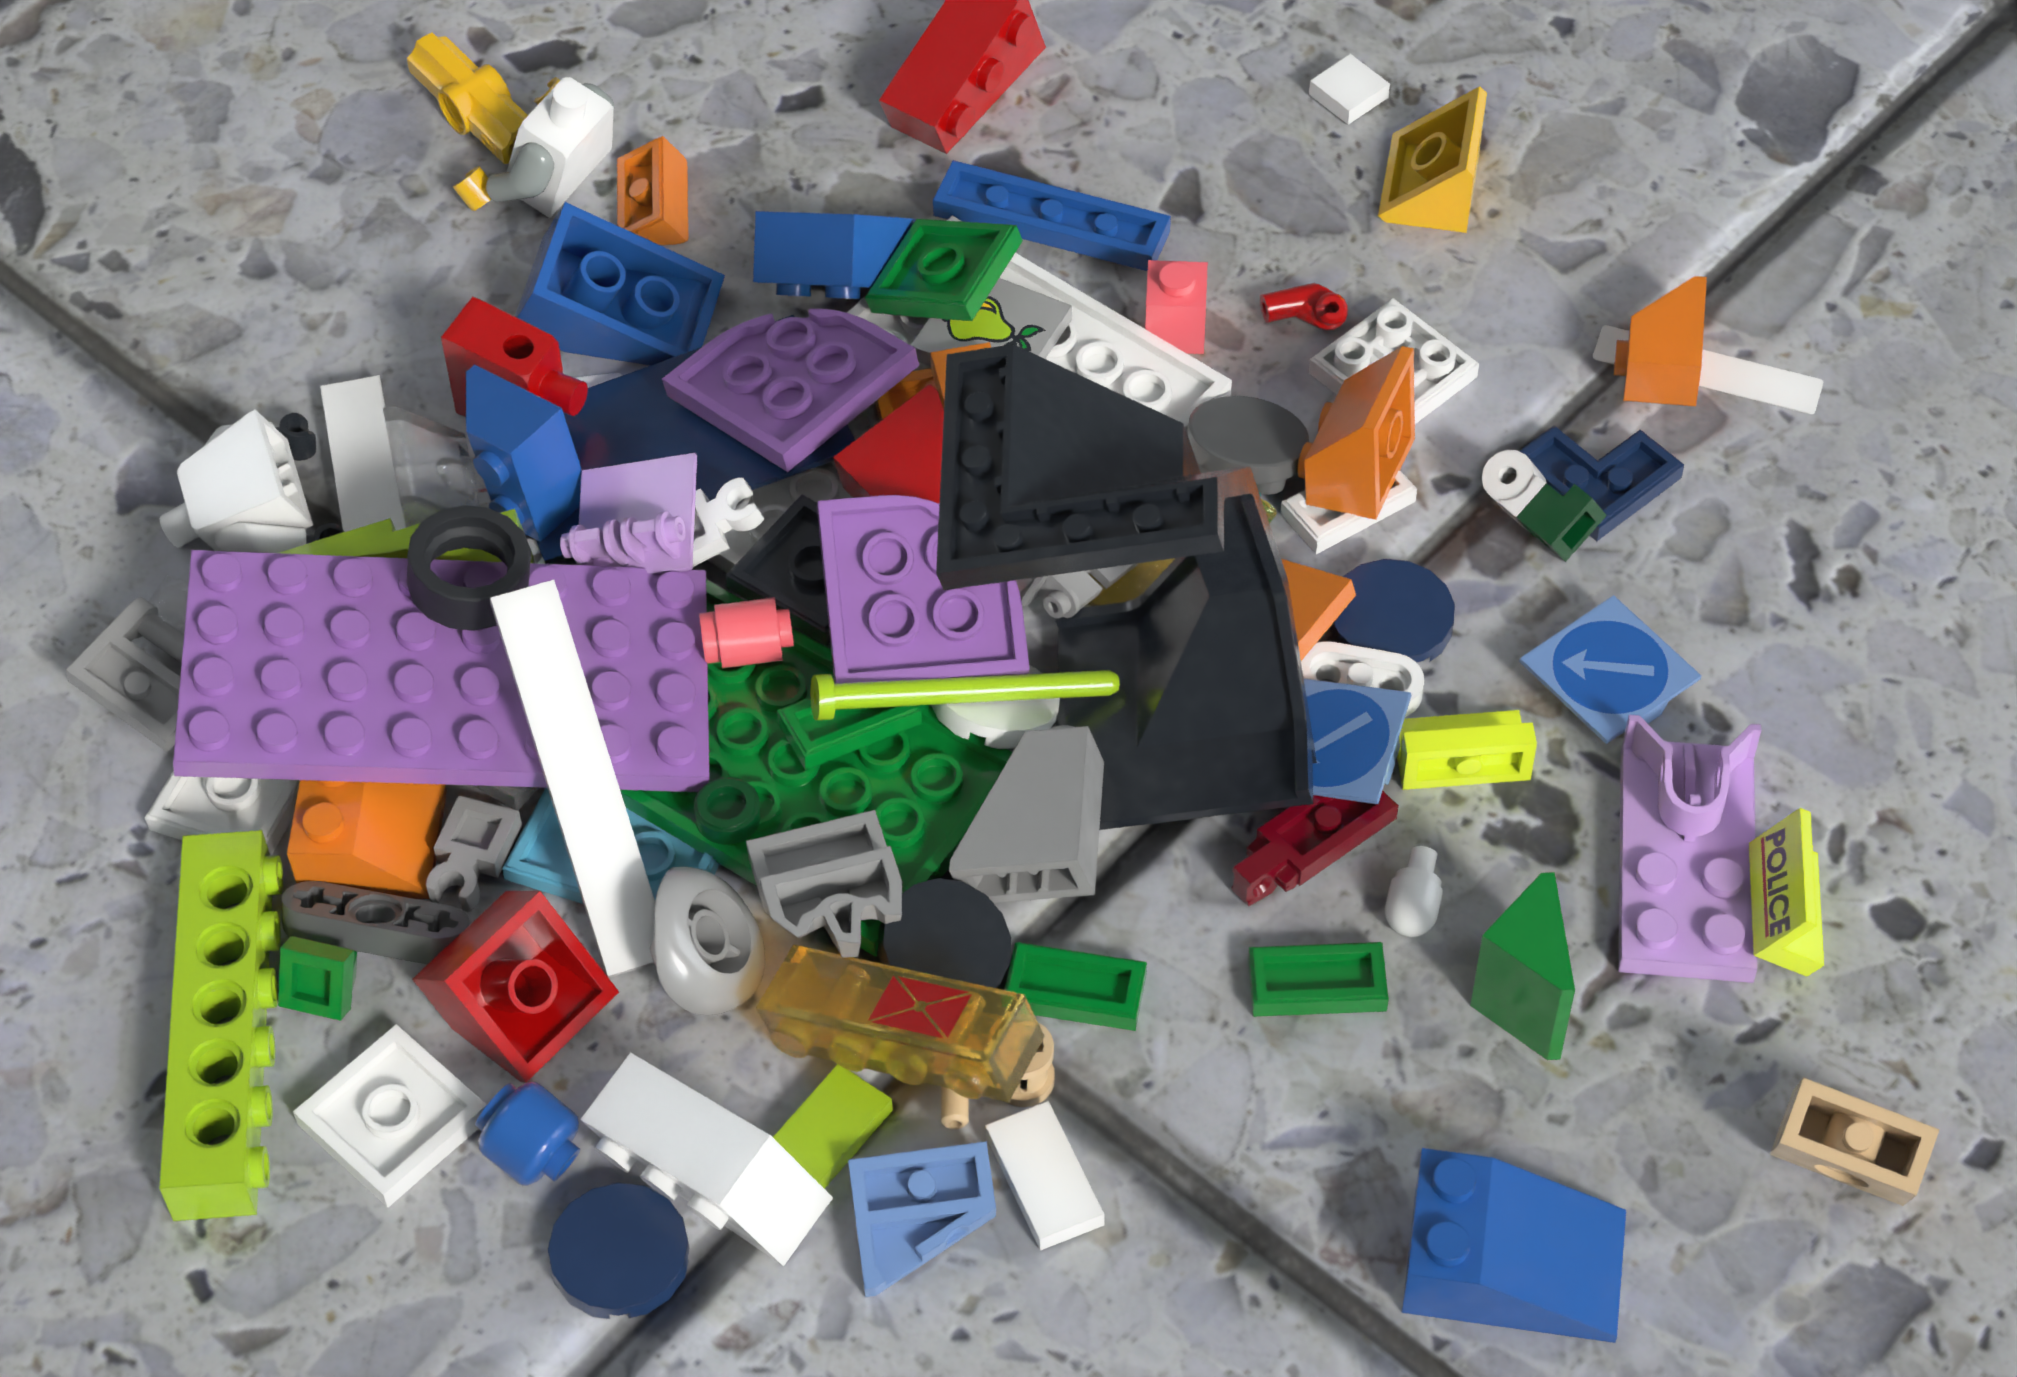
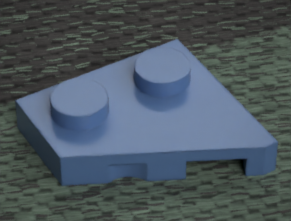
[848,1141,996,1297]

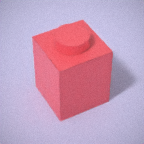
[1145,260,1208,354]

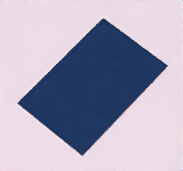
[536,314,855,564]

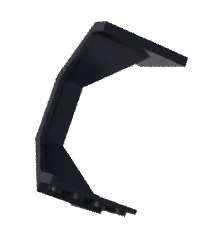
[936,344,1317,830]

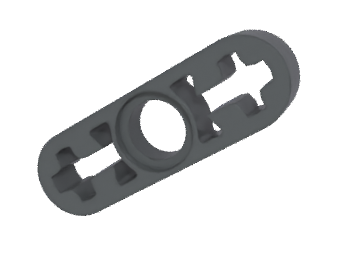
[282,881,469,965]

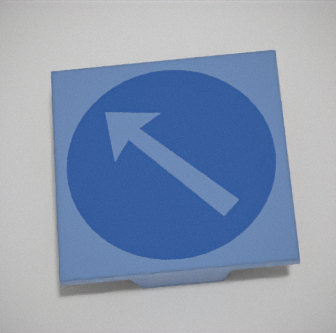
[1519,595,1701,744]
[1304,679,1412,804]

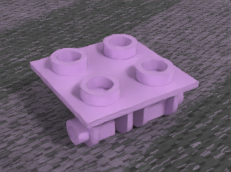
[560,453,697,574]

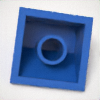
[753,211,916,299]
[466,364,582,542]

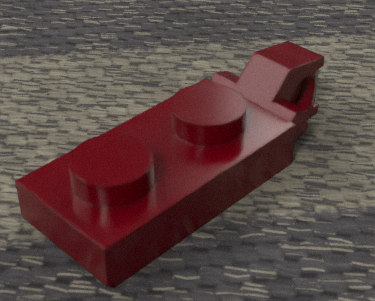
[1231,790,1399,906]

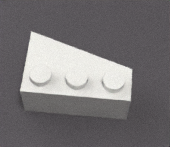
[580,1052,833,1266]

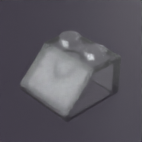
[383,406,490,527]

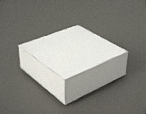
[1309,54,1390,125]

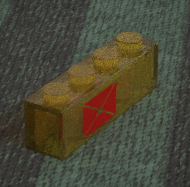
[756,944,1045,1102]

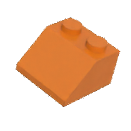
[1298,346,1415,520]
[287,780,447,899]

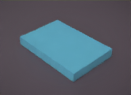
[502,788,719,904]

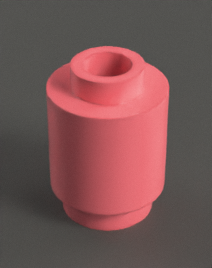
[699,597,794,668]

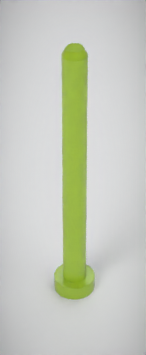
[810,670,1119,720]

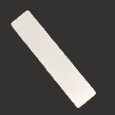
[1593,325,1824,414]

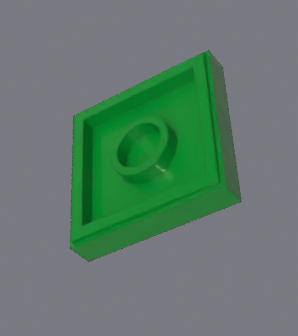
[865,219,1023,321]

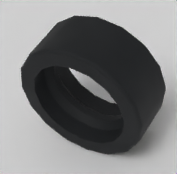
[407,505,531,631]

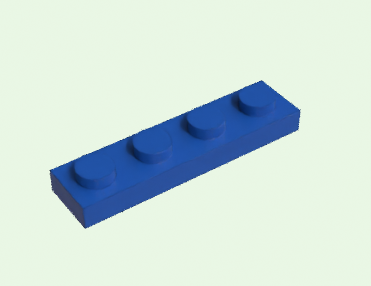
[933,160,1171,271]

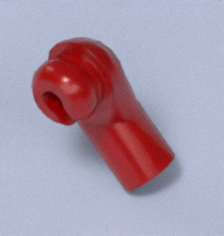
[1260,283,1348,330]

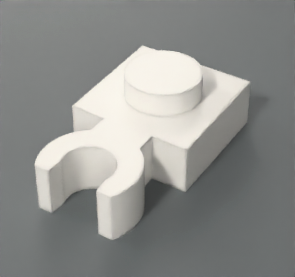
[693,478,764,567]

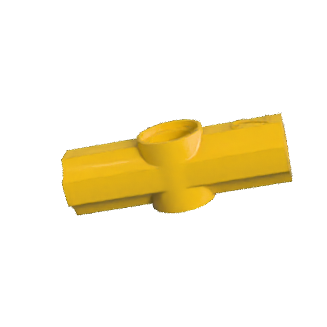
[407,33,528,164]

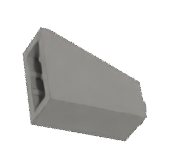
[949,725,1104,903]

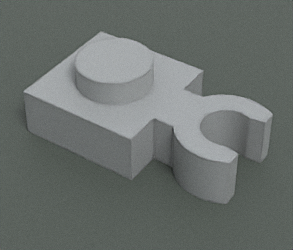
[426,795,522,912]

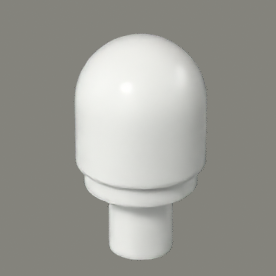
[1385,846,1443,937]

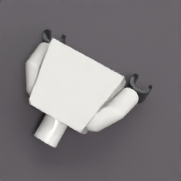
[159,410,344,553]

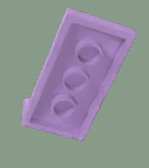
[1619,715,1761,983]

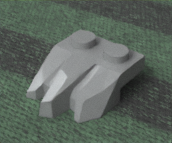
[746,810,902,958]

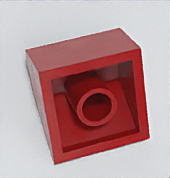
[412,891,619,1083]

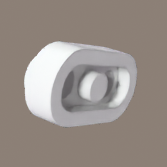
[1301,641,1424,717]

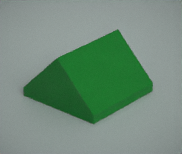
[1470,872,1575,1060]

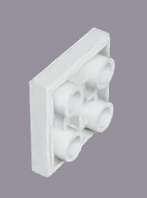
[1309,298,1479,424]

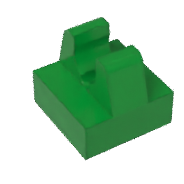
[278,936,357,1021]

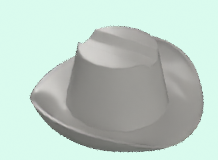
[649,867,765,1016]

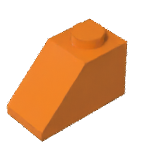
[1613,276,1707,406]

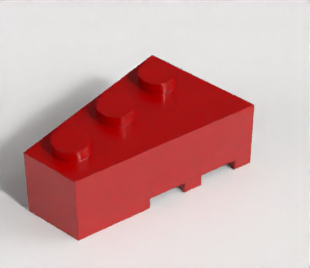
[879,0,1046,154]

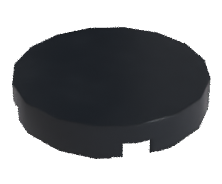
[877,878,1011,1009]

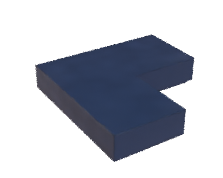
[1519,425,1684,541]

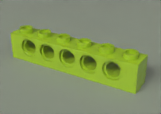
[159,830,283,1221]

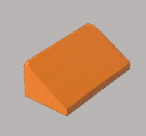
[617,136,689,245]

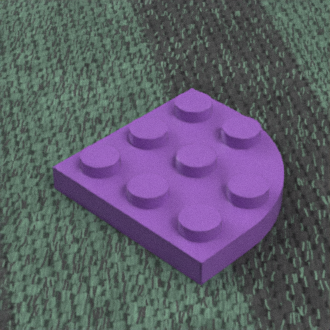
[662,309,919,472]
[817,495,1030,684]

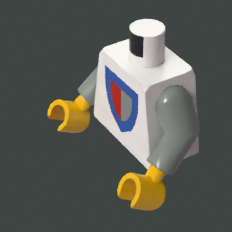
[453,77,615,218]

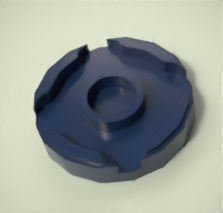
[1329,559,1455,663]
[548,1183,690,1319]

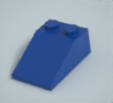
[515,202,725,366]
[1402,1148,1626,1343]

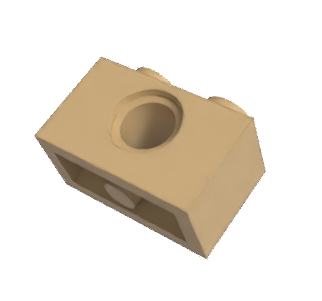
[1770,1077,1940,1206]

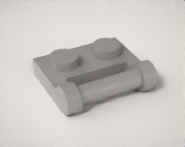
[66,597,184,752]

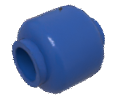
[475,1082,581,1186]

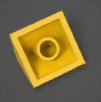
[1378,86,1487,233]

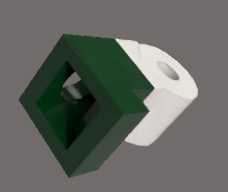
[1482,450,1607,562]

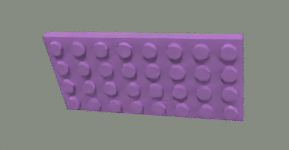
[173,550,709,792]

